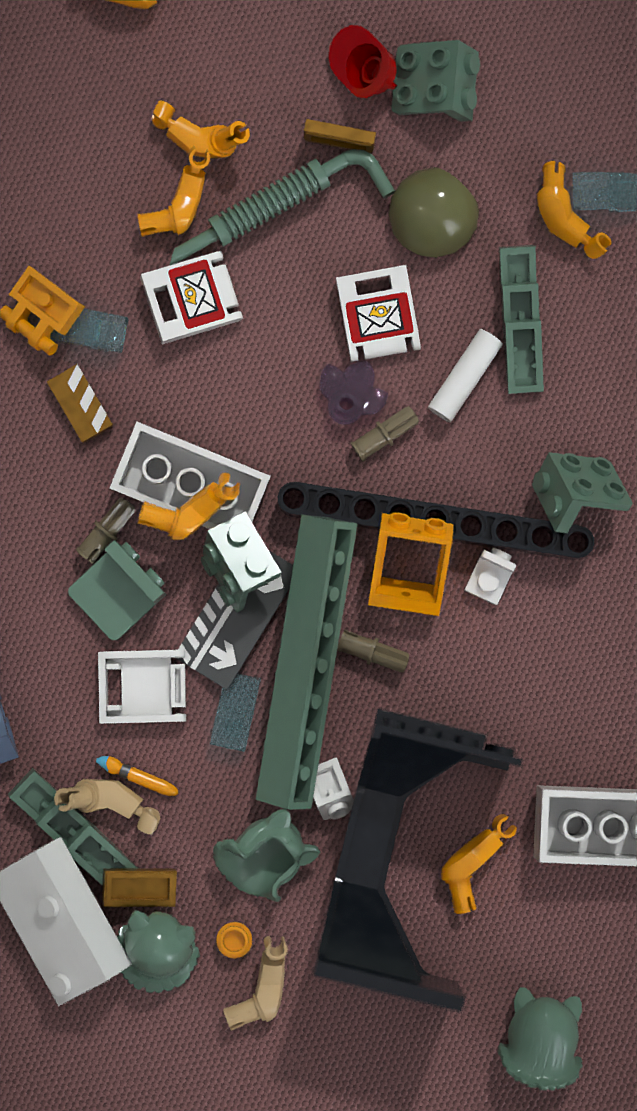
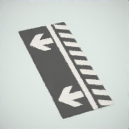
[176,551,293,689]

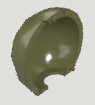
[388,167,479,258]

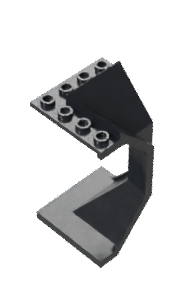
[313,708,523,1012]

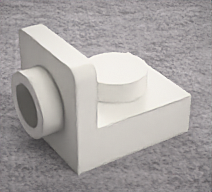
[464,547,517,606]
[313,757,354,820]

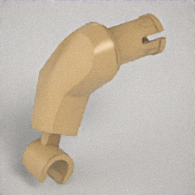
[54,779,160,834]
[223,936,288,1031]

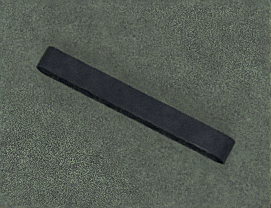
[278,482,594,560]

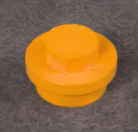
[216,922,252,959]

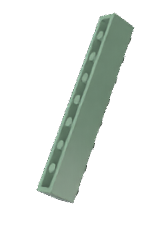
[256,514,358,810]

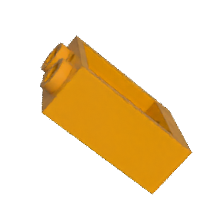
[368,513,454,616]

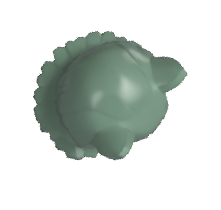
[213,809,320,902]
[117,910,200,993]
[497,987,583,1091]

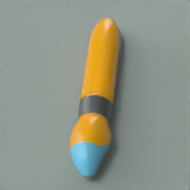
[96,756,179,796]

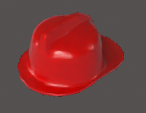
[328,25,397,98]

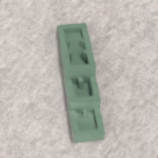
[499,245,544,394]
[8,768,138,886]

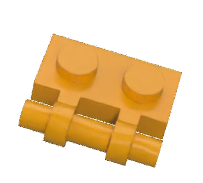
[0,266,85,356]

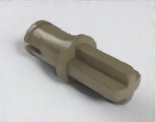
[351,407,419,462]
[75,498,136,564]
[337,629,409,672]

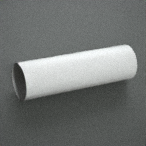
[428,329,503,423]

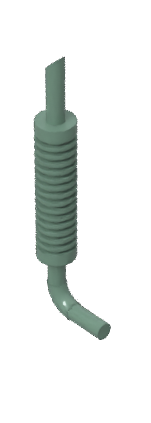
[170,149,395,265]

